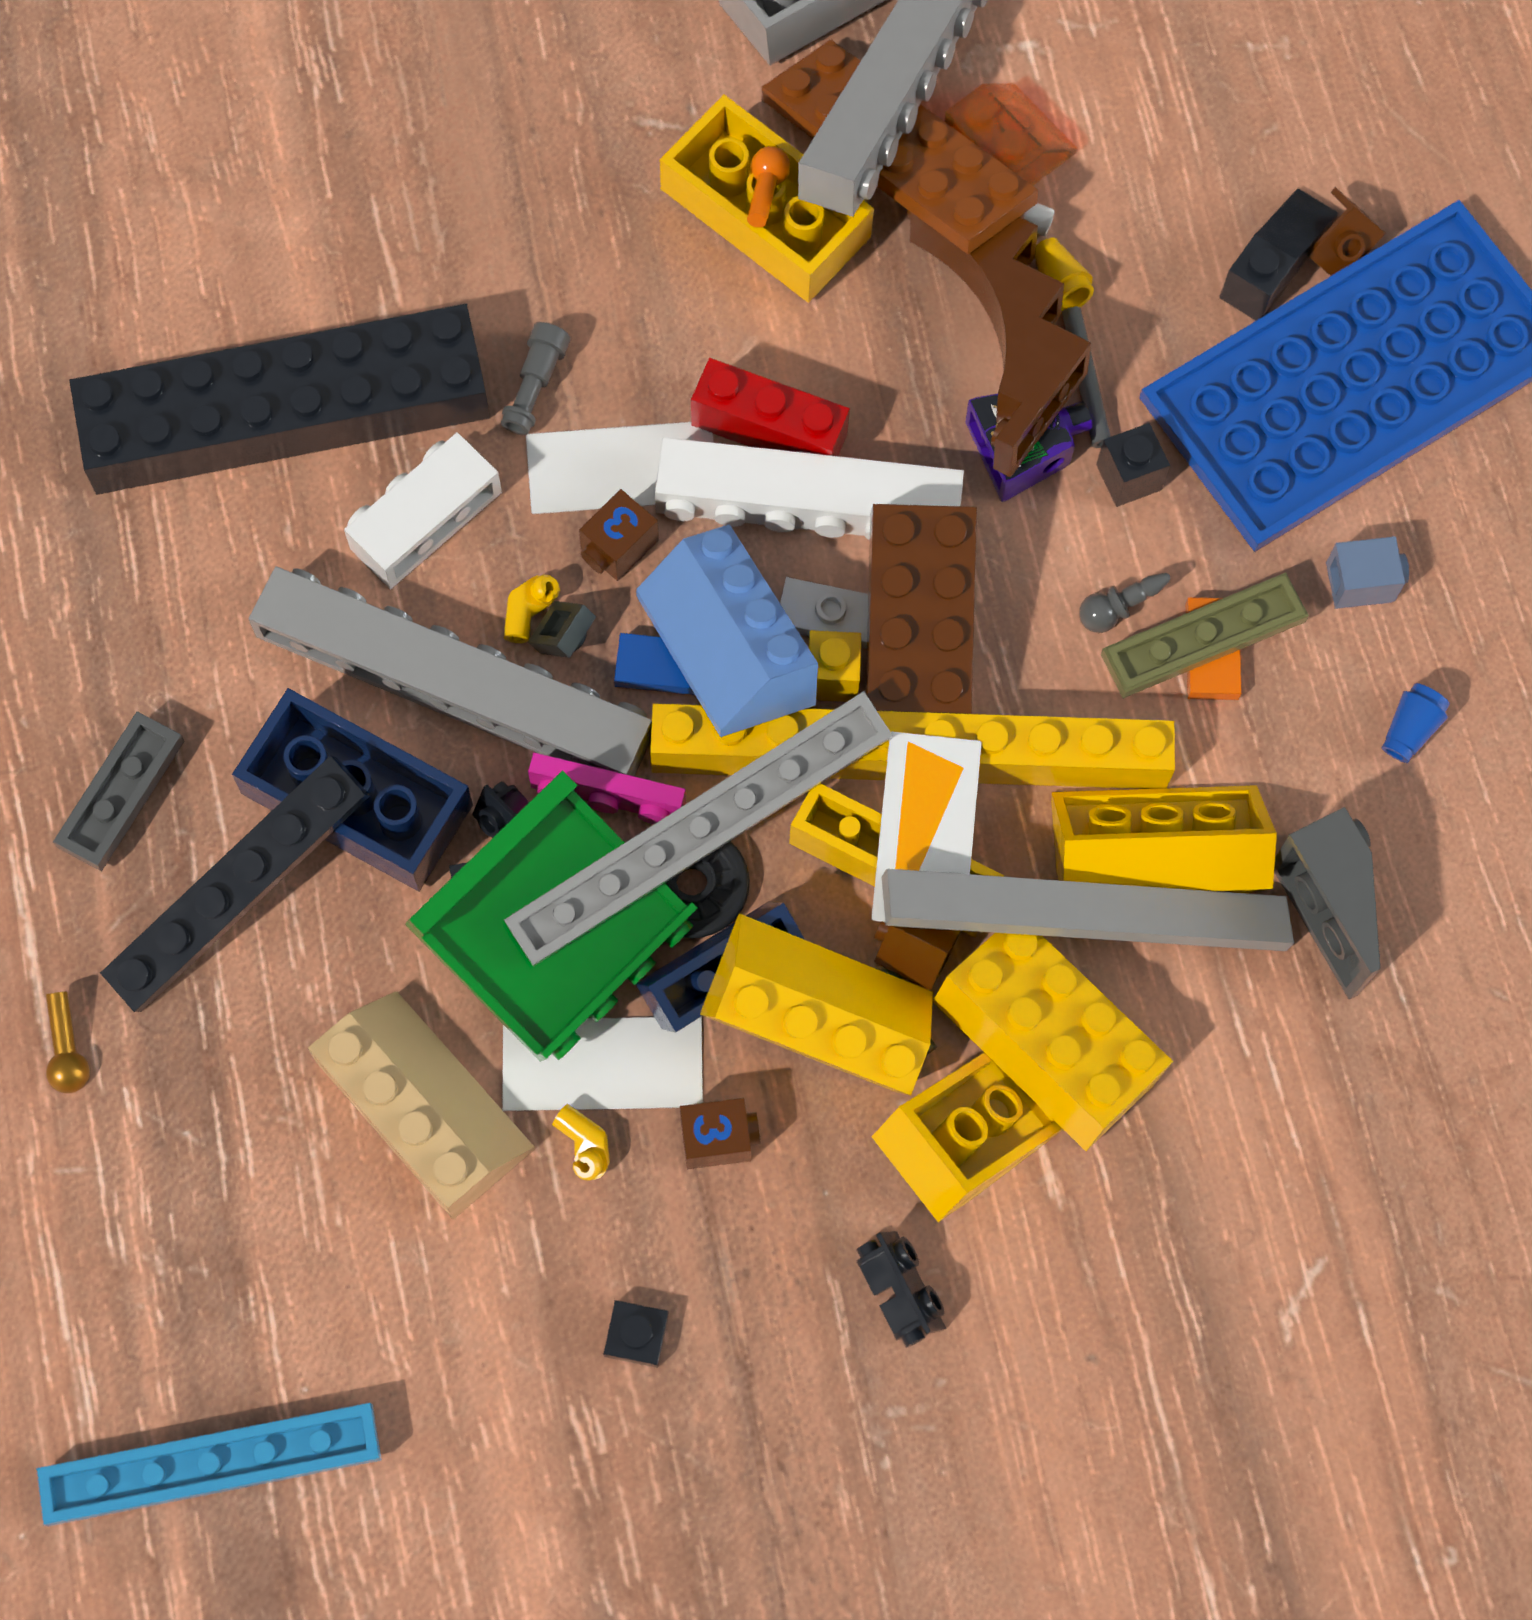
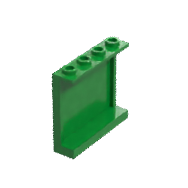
[405,770,697,1062]

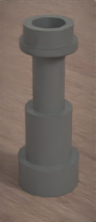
[501,322,571,435]

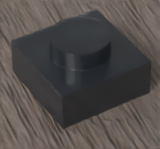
[603,1300,669,1368]

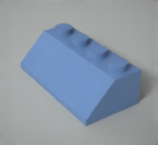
[636,524,818,737]

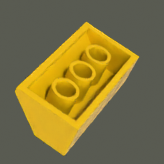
[1051,785,1277,894]
[700,914,933,1096]

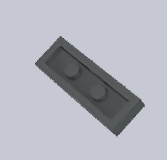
[53,711,185,872]

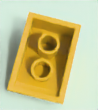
[872,1053,1063,1222]

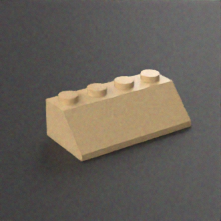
[308,991,535,1220]

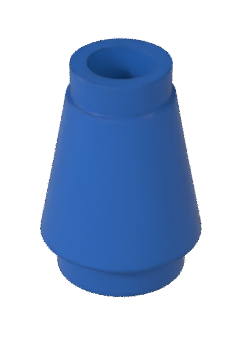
[1381,683,1450,763]

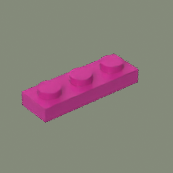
[528,752,686,825]

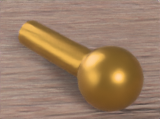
[46,991,90,1094]

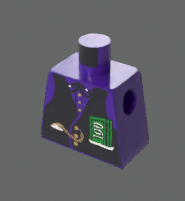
[965,394,1092,502]

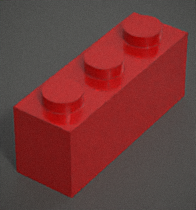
[691,357,850,456]

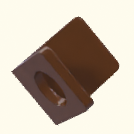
[1307,187,1386,276]

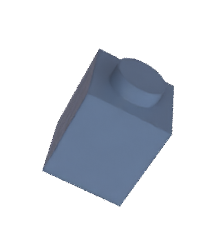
[1326,536,1409,609]

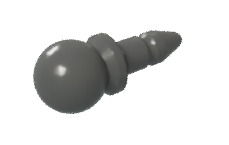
[1079,573,1171,633]

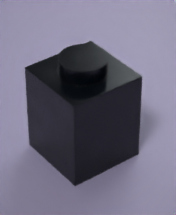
[1096,422,1170,507]

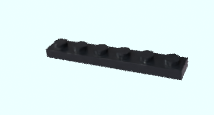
[100,756,370,1012]

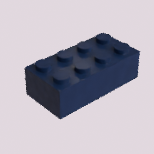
[232,688,473,892]

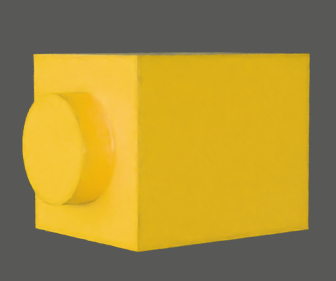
[808,630,862,702]

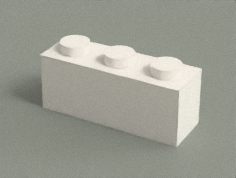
[344,432,502,589]

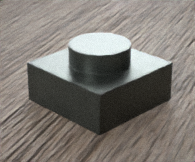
[528,601,596,658]

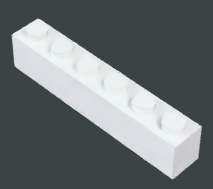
[655,437,964,540]

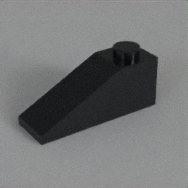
[1219,188,1339,321]

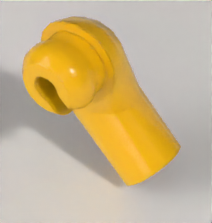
[504,574,560,643]
[552,1104,609,1181]

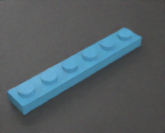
[37,1403,382,1526]

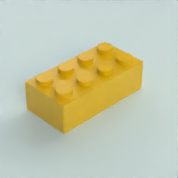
[660,94,874,303]
[932,933,1173,1151]

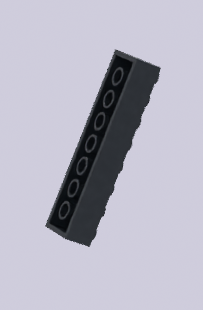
[69,303,490,495]

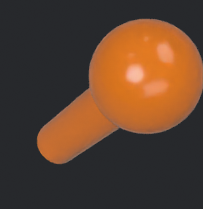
[747,146,791,228]

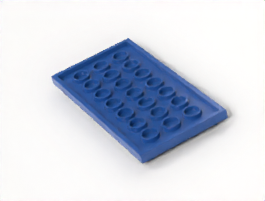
[1139,200,1532,552]

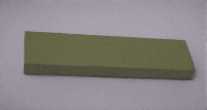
[1101,572,1309,698]

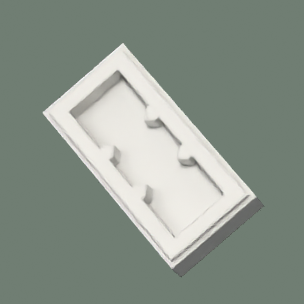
[780,577,868,649]

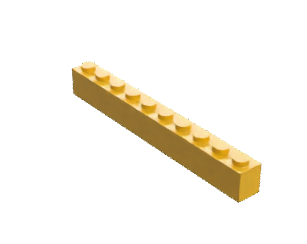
[651,704,1175,789]

